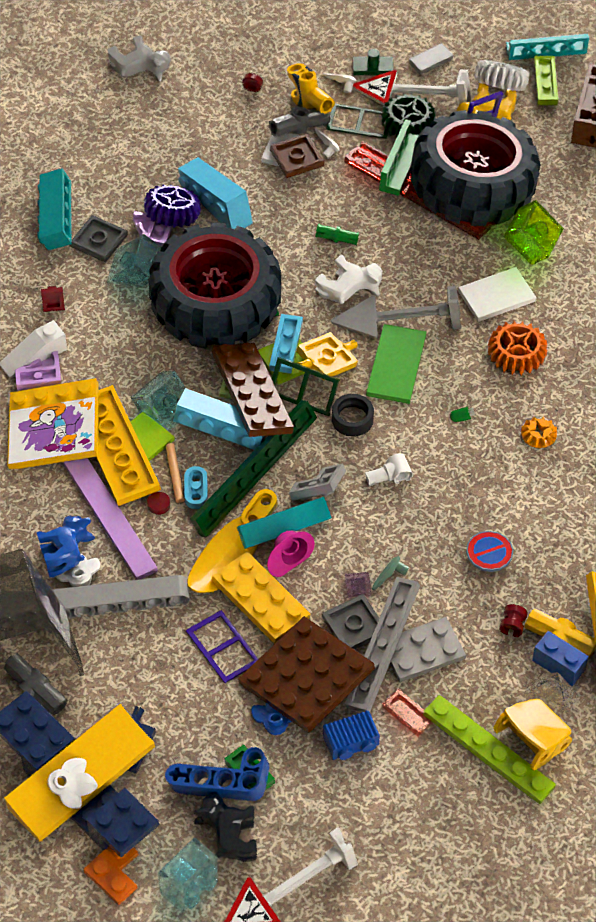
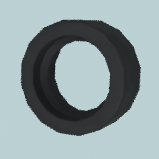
[331,393,374,437]

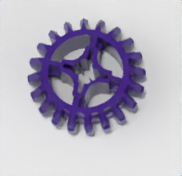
[144,184,201,228]

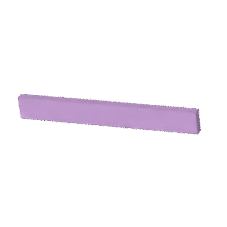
[62,458,158,580]

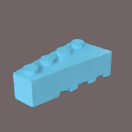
[178,157,253,229]

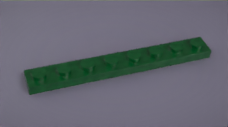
[190,400,317,537]

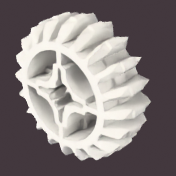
[474,60,529,91]

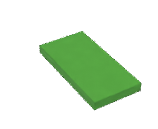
[366,324,427,404]

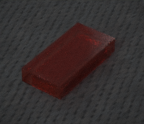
[382,689,433,737]

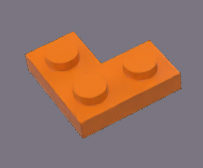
[83,846,138,905]

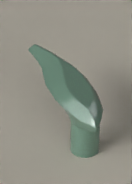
[372,556,409,590]

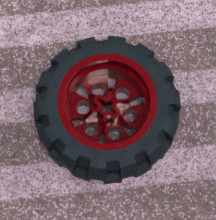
[410,110,541,226]
[148,223,281,349]

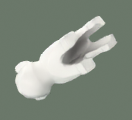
[315,255,382,304]

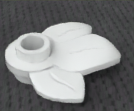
[56,553,100,587]
[47,758,98,809]

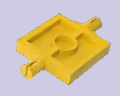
[296,332,358,381]

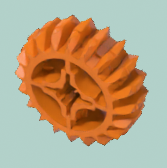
[488,321,547,375]

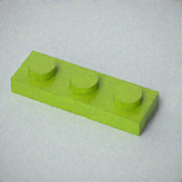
[534,56,558,105]

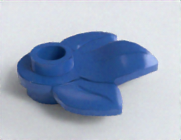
[251,703,292,735]

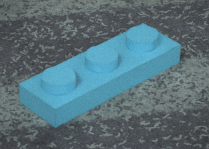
[269,314,303,374]

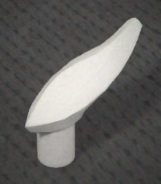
[323,73,357,94]
[315,129,339,159]

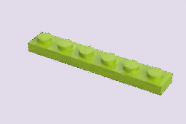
[423,694,556,804]

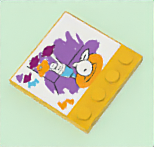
[7,378,99,469]

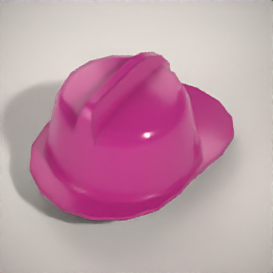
[267,530,315,577]

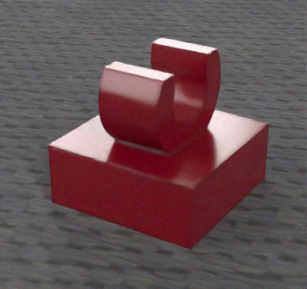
[41,286,65,312]

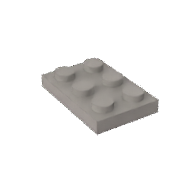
[390,617,466,683]

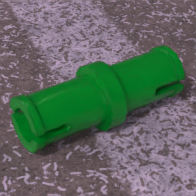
[315,223,360,246]

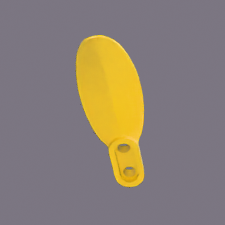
[188,489,277,593]

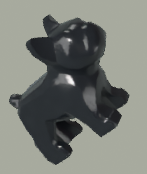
[194,792,257,862]

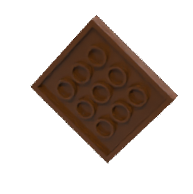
[238,616,375,733]

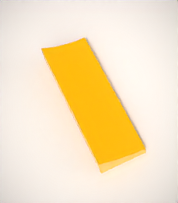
[4,704,155,842]

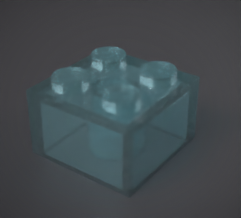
[158,837,218,913]

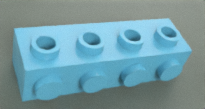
[173,388,265,450]

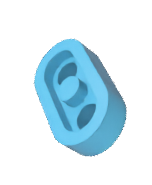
[184,466,208,509]

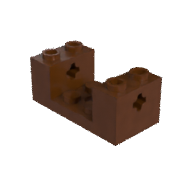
[571,63,596,148]

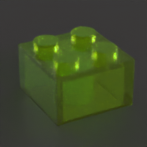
[503,200,564,265]

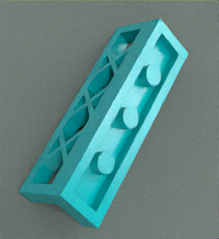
[505,34,589,60]

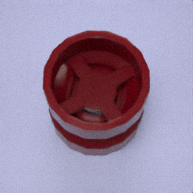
[499,604,528,637]

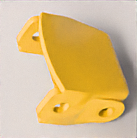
[493,699,572,771]

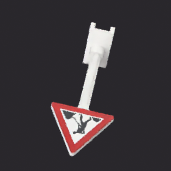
[352,69,471,106]
[224,827,358,922]

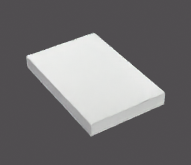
[458,267,536,322]

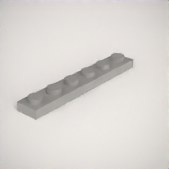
[345,577,420,712]

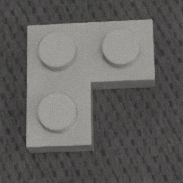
[289,463,346,501]

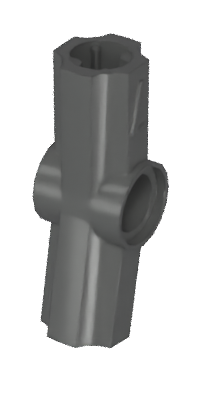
[269,106,331,137]
[3,653,68,716]

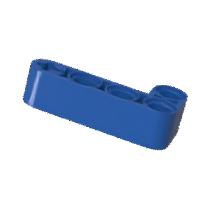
[165,747,269,801]

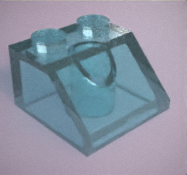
[107,234,161,287]
[130,370,186,431]

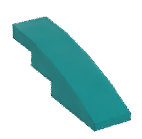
[237,497,332,549]

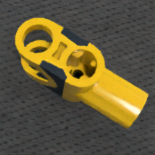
[287,63,335,114]

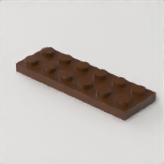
[212,343,294,437]

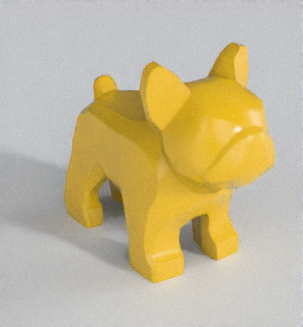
[456,83,517,121]

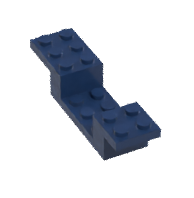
[0,690,159,858]

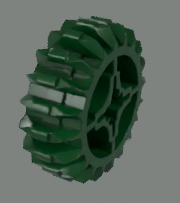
[381,93,436,138]

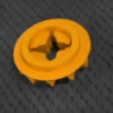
[521,416,557,448]

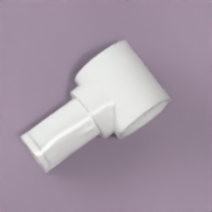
[365,453,413,486]

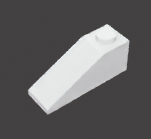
[0,320,67,379]

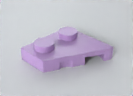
[133,211,173,249]
[15,351,62,391]

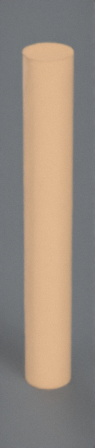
[165,443,185,503]

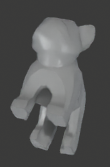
[108,35,171,81]

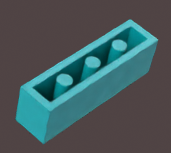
[37,168,72,250]

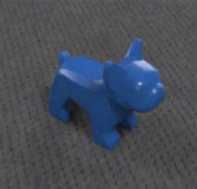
[37,516,95,577]

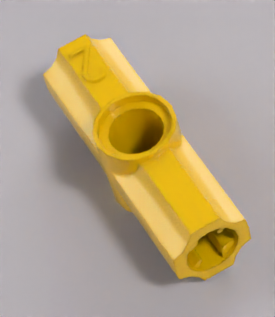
[524,608,596,660]

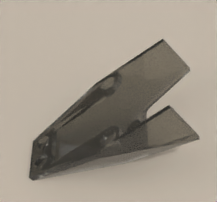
[0,549,84,676]

